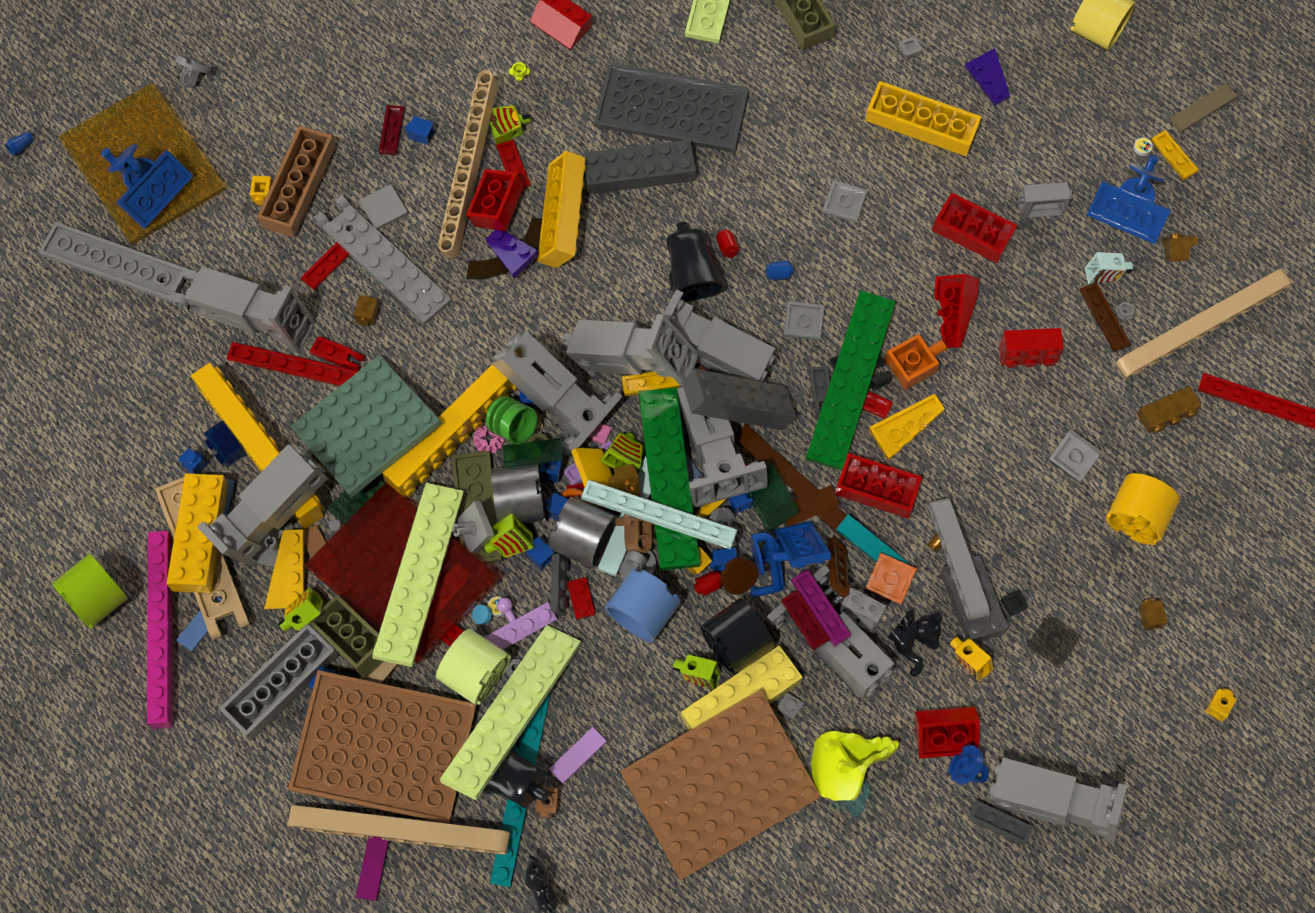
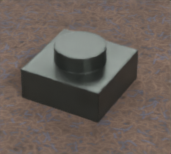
[870,371,892,391]
[1001,590,1029,617]

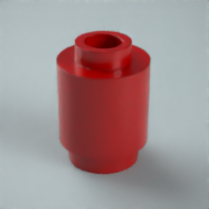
[716,229,740,258]
[693,571,722,597]

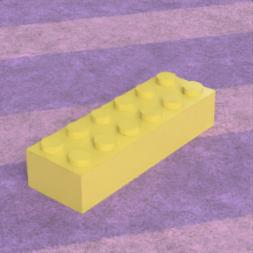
[681,646,803,730]

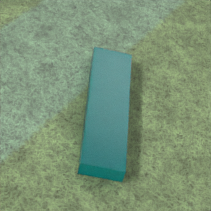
[836,514,909,565]

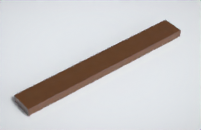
[734,424,846,541]

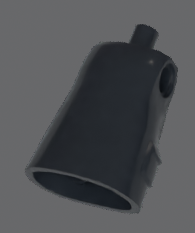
[667,222,725,302]
[482,744,549,809]

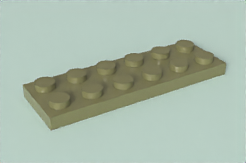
[451,451,502,567]

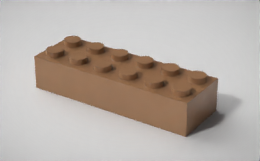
[257,125,336,238]

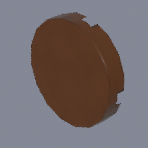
[720,556,757,595]

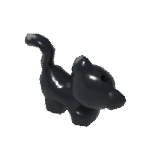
[888,611,942,677]
[525,855,558,913]

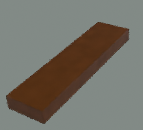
[1079,282,1131,353]
[828,537,849,598]

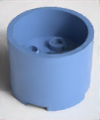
[605,568,681,642]

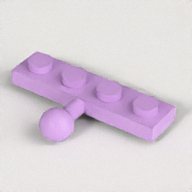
[484,598,557,650]

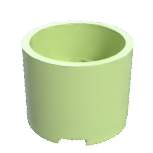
[436,629,511,705]

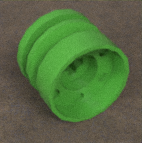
[486,396,538,445]

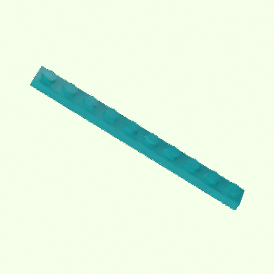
[490,690,551,888]

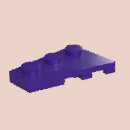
[965,48,1010,106]
[485,230,539,279]

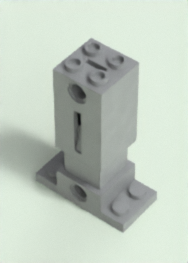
[184,266,315,354]
[663,289,775,382]
[566,314,699,386]
[492,331,622,456]
[677,386,768,508]
[197,444,328,567]
[765,565,895,699]
[990,758,1127,844]

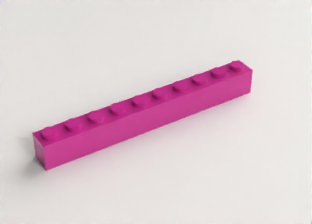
[147,531,172,729]

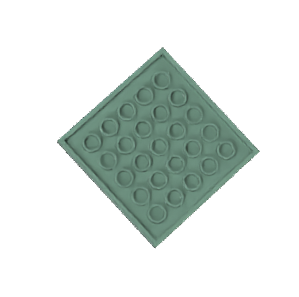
[290,355,442,498]

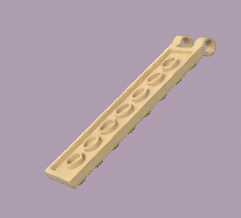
[155,477,250,640]

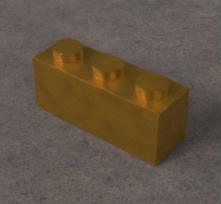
[1137,386,1202,434]

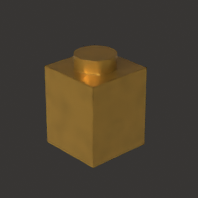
[353,295,380,327]
[1139,599,1168,631]

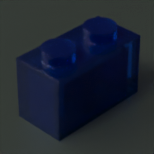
[203,420,247,467]

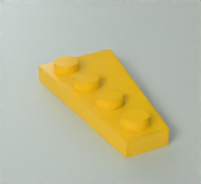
[869,394,944,461]
[264,529,305,610]

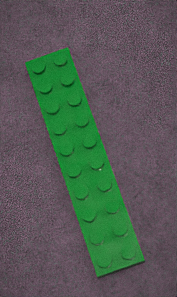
[806,290,896,471]
[638,388,700,571]

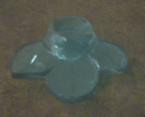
[832,783,870,817]

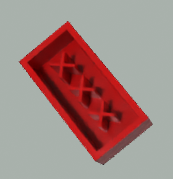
[932,192,1017,264]
[835,453,922,519]

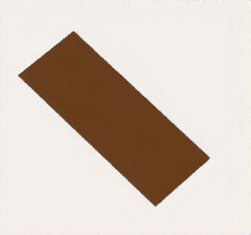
[778,485,840,527]

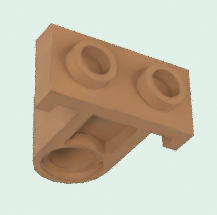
[616,514,655,553]

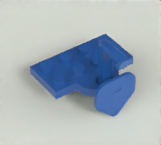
[101,144,193,229]
[1087,155,1171,244]
[751,521,831,598]

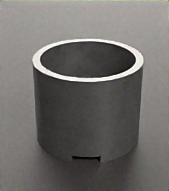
[491,463,545,524]
[548,496,617,568]

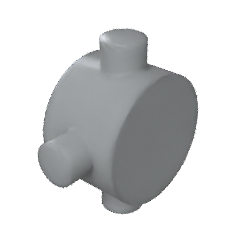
[327,519,343,534]

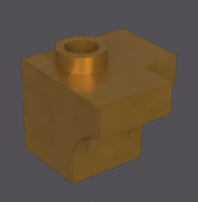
[1161,233,1198,262]
[608,464,641,497]

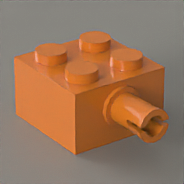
[885,334,947,390]

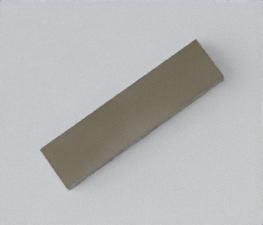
[1169,83,1237,133]

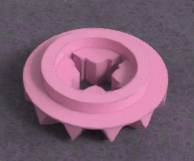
[473,426,504,454]

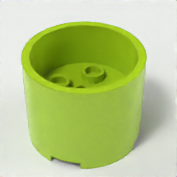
[51,553,129,629]

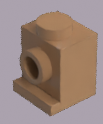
[535,787,559,819]

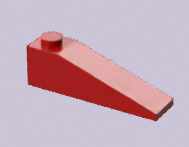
[934,274,979,349]

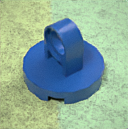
[948,745,989,785]

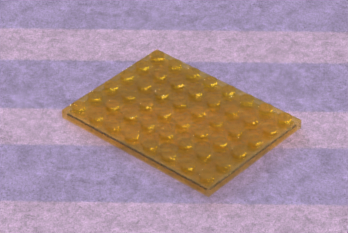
[58,83,226,245]

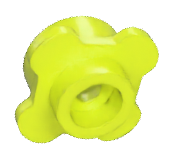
[509,62,530,81]

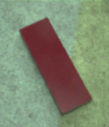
[378,105,405,156]
[781,590,830,651]

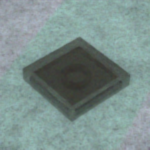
[1026,614,1081,669]

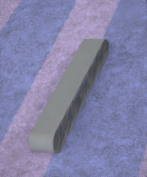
[929,498,990,620]

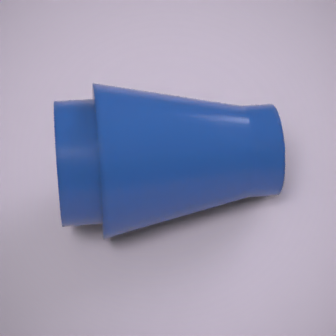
[5,131,34,156]

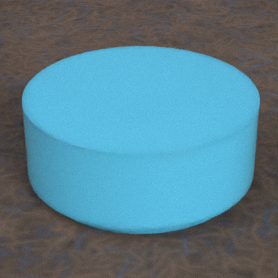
[472,604,492,625]

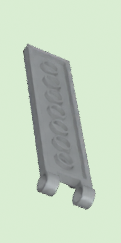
[313,195,451,325]
[39,222,198,309]

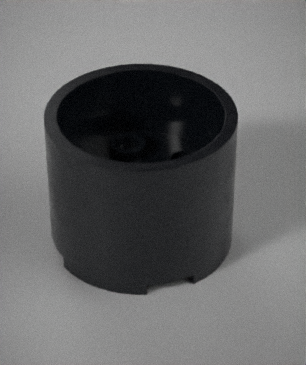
[700,598,774,675]

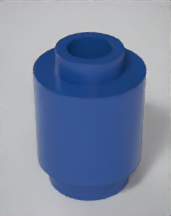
[766,261,793,281]

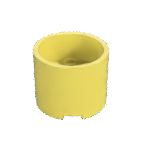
[1070,0,1136,50]

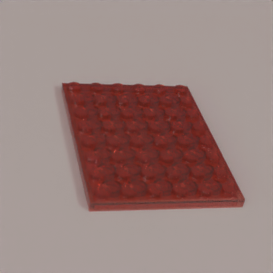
[304,483,499,665]

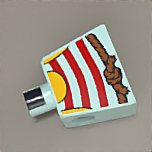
[1085,252,1133,284]

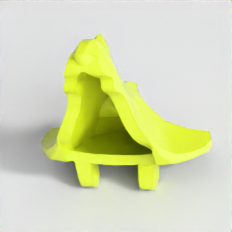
[811,731,899,801]

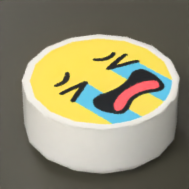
[1133,138,1152,156]
[487,596,504,617]

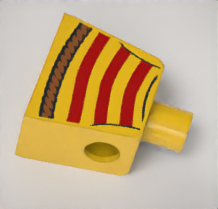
[950,636,994,682]

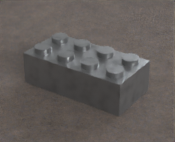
[940,556,1009,643]

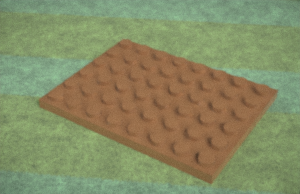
[288,670,476,824]
[619,690,821,880]

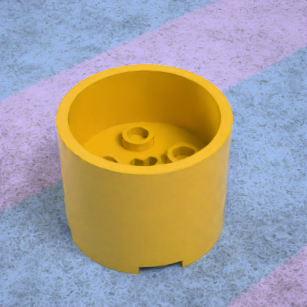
[1106,473,1180,545]

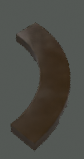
[466,217,542,280]

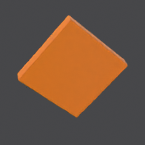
[865,553,917,605]

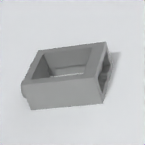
[1018,182,1072,218]
[839,588,886,635]

